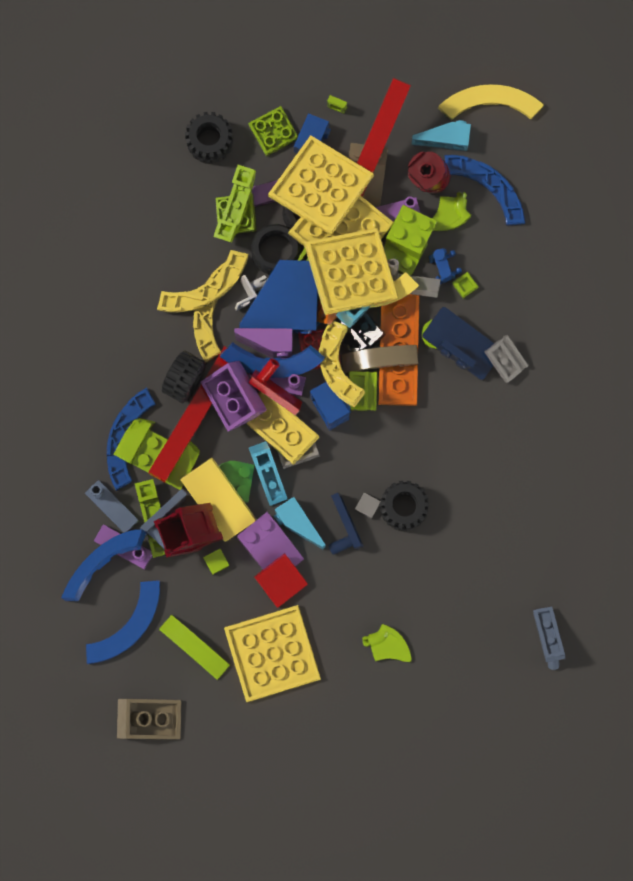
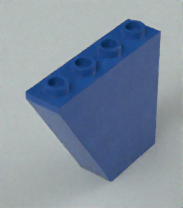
[239,260,317,334]

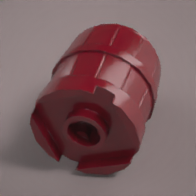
[408,151,451,194]

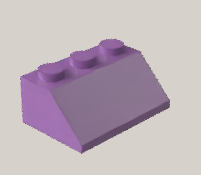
[201,361,267,432]

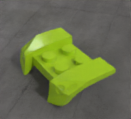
[113,418,200,490]

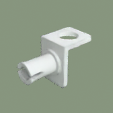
[235,275,267,311]

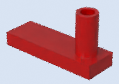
[248,358,302,415]

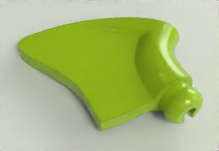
[432,192,472,231]
[362,624,412,662]

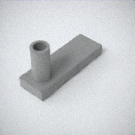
[388,259,441,298]

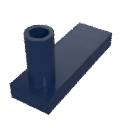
[328,493,364,555]

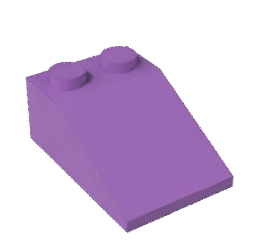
[234,328,293,359]
[237,512,304,569]

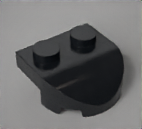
[341,311,386,352]

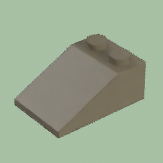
[349,143,388,207]
[117,699,181,739]

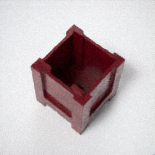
[154,502,224,558]

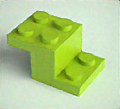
[383,205,437,275]

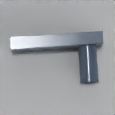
[85,480,139,533]
[140,489,187,549]
[533,607,565,670]

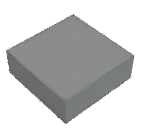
[355,493,381,519]

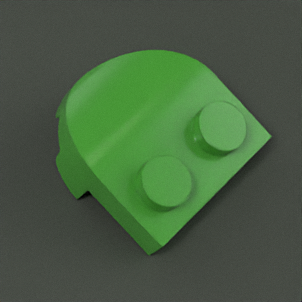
[219,461,254,503]

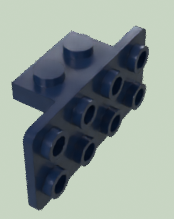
[422,307,495,380]

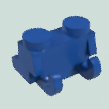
[428,248,462,284]

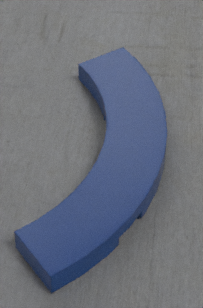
[444,155,525,226]
[220,342,325,378]
[107,387,156,491]
[61,529,147,601]
[86,580,160,664]

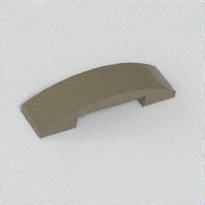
[342,345,419,374]

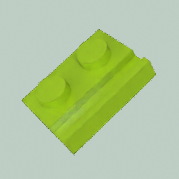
[349,371,377,411]

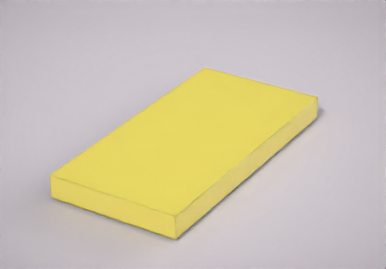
[246,391,319,465]
[180,457,257,542]

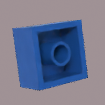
[310,382,351,431]

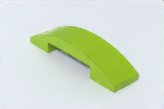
[213,165,256,243]
[135,479,165,558]
[159,615,230,680]

